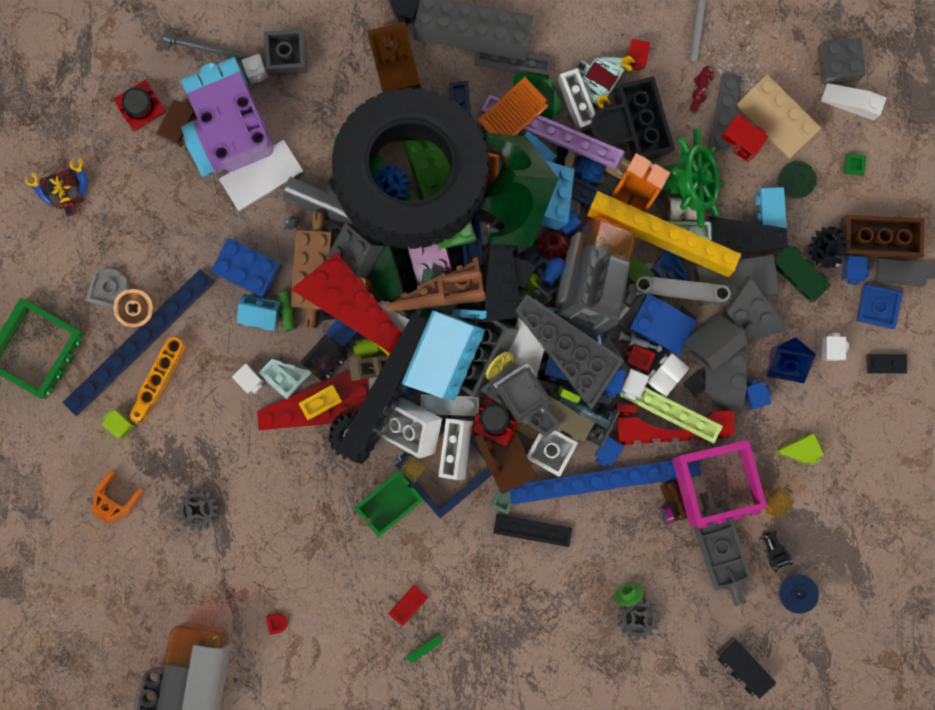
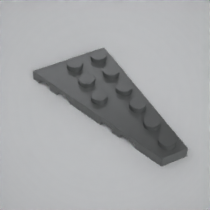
[515,294,624,410]

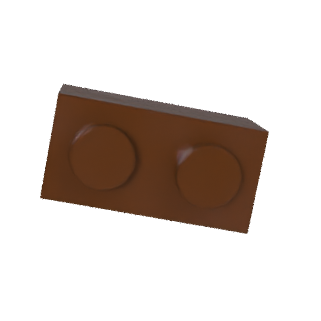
[157,100,197,147]

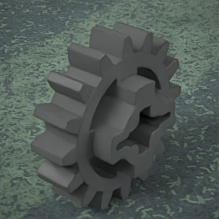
[176,489,219,531]
[617,598,660,641]

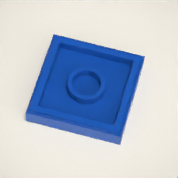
[856,284,903,329]

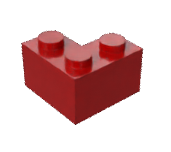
[720,115,769,163]

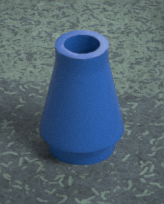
[542,257,566,287]

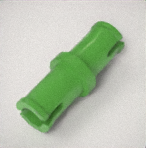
[277,292,296,332]

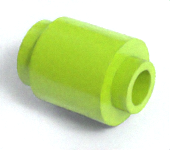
[353,338,383,359]

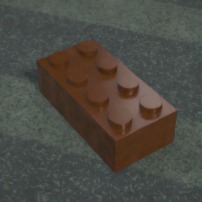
[841,215,925,260]

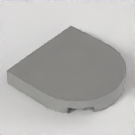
[86,268,130,308]

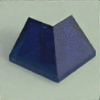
[767,337,816,383]

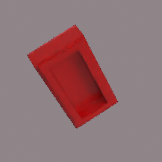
[388,585,428,627]

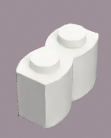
[647,353,689,397]

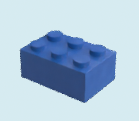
[210,237,283,299]

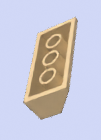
[736,74,821,159]

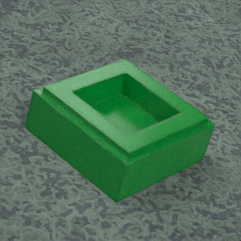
[844,154,866,176]

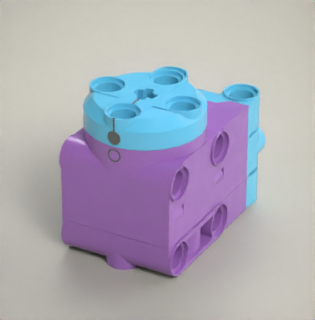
[180,57,274,177]

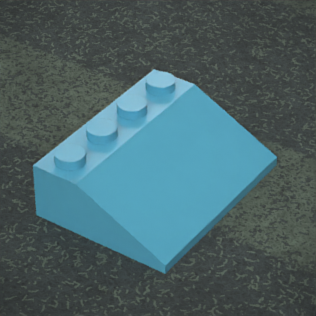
[402,311,485,401]

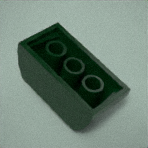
[369,241,418,300]

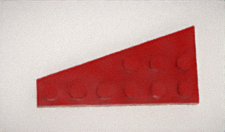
[291,252,402,353]
[257,371,370,431]

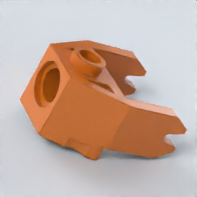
[92,470,144,526]

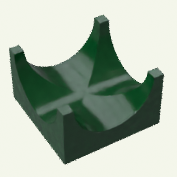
[480,133,559,246]

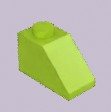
[775,434,824,465]

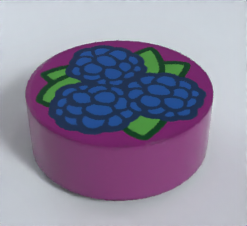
[660,504,675,525]

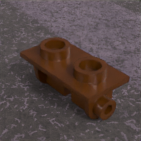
[660,479,687,522]

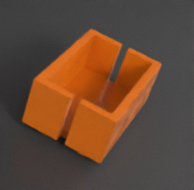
[611,153,670,212]

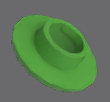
[614,583,644,606]

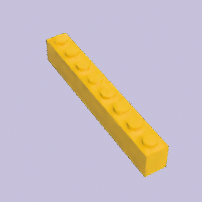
[587,191,741,278]

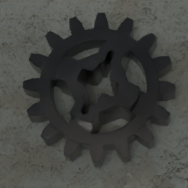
[808,226,849,269]

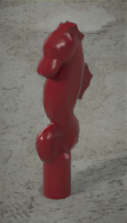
[689,66,714,113]

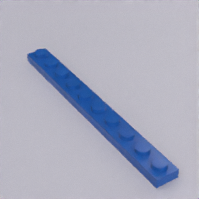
[509,460,702,504]

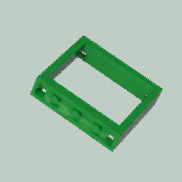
[0,297,85,399]

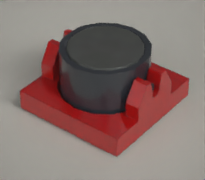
[114,79,166,132]
[472,396,518,447]

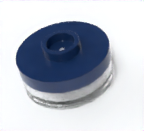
[777,574,819,614]

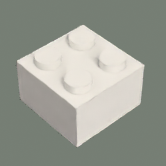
[527,430,578,477]

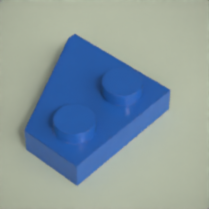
[650,250,691,281]

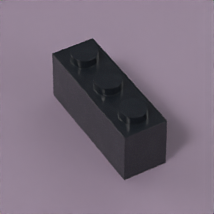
[716,637,776,699]

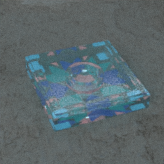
[560,397,610,428]

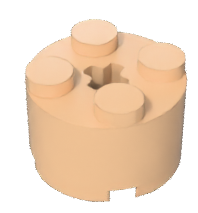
[113,289,153,328]

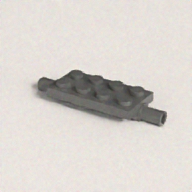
[694,491,752,606]

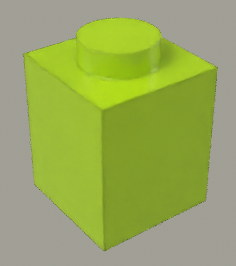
[101,410,135,439]

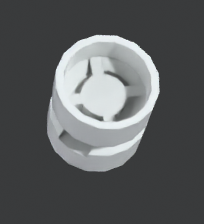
[668,197,697,221]

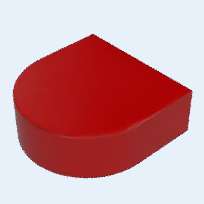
[266,613,288,635]

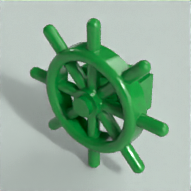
[661,128,725,228]

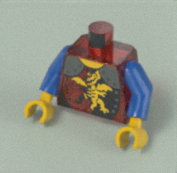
[25,158,89,216]

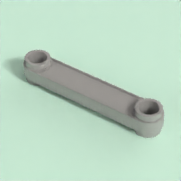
[635,276,731,303]

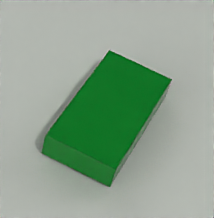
[406,633,443,663]

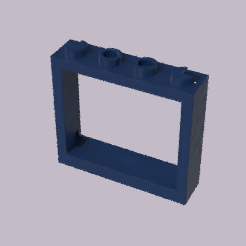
[395,415,492,519]

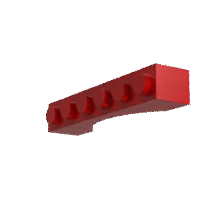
[616,411,735,445]

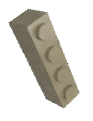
[533,387,595,443]

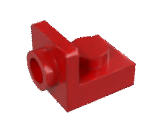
[624,345,655,372]

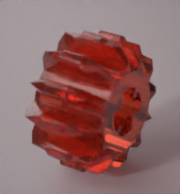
[537,230,570,260]

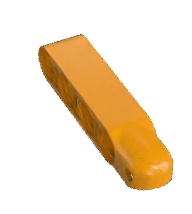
[130,337,186,424]

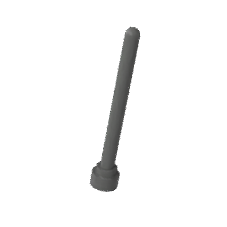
[163,30,252,60]

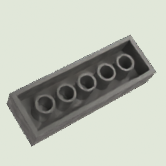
[414,0,533,60]

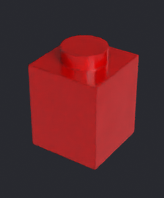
[627,39,650,71]

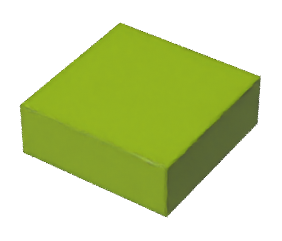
[557,385,581,404]

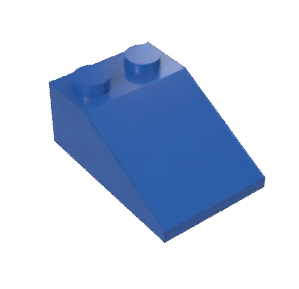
[628,294,696,355]

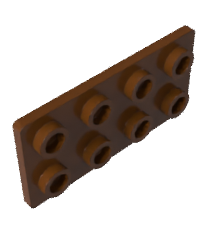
[472,422,537,494]

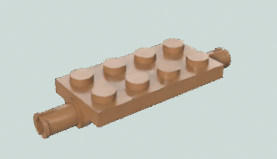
[290,212,334,328]

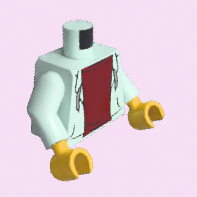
[576,56,635,109]

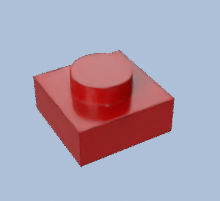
[615,404,637,417]

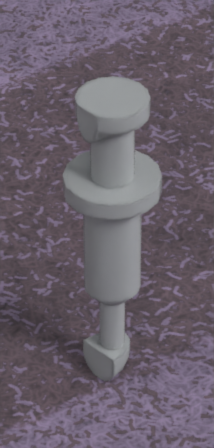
[617,331,662,352]

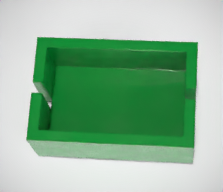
[354,470,424,538]

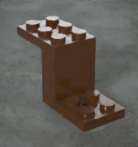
[367,21,422,93]

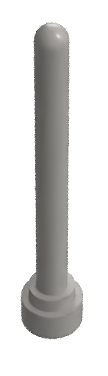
[690,0,706,62]

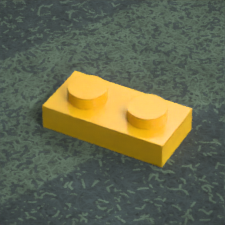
[299,385,342,420]

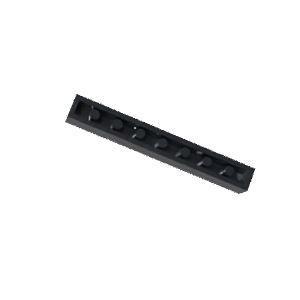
[336,313,428,464]

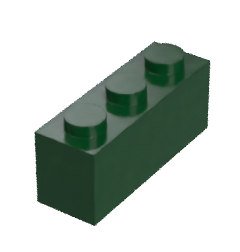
[774,245,831,303]

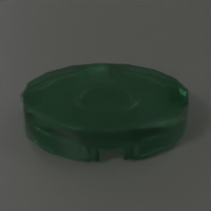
[778,161,817,199]

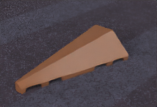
[386,257,486,312]

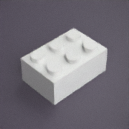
[380,397,442,459]

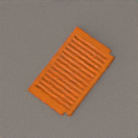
[477,77,548,136]

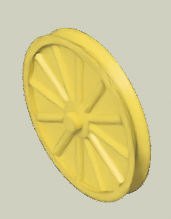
[486,352,515,381]

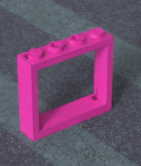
[672,440,767,529]

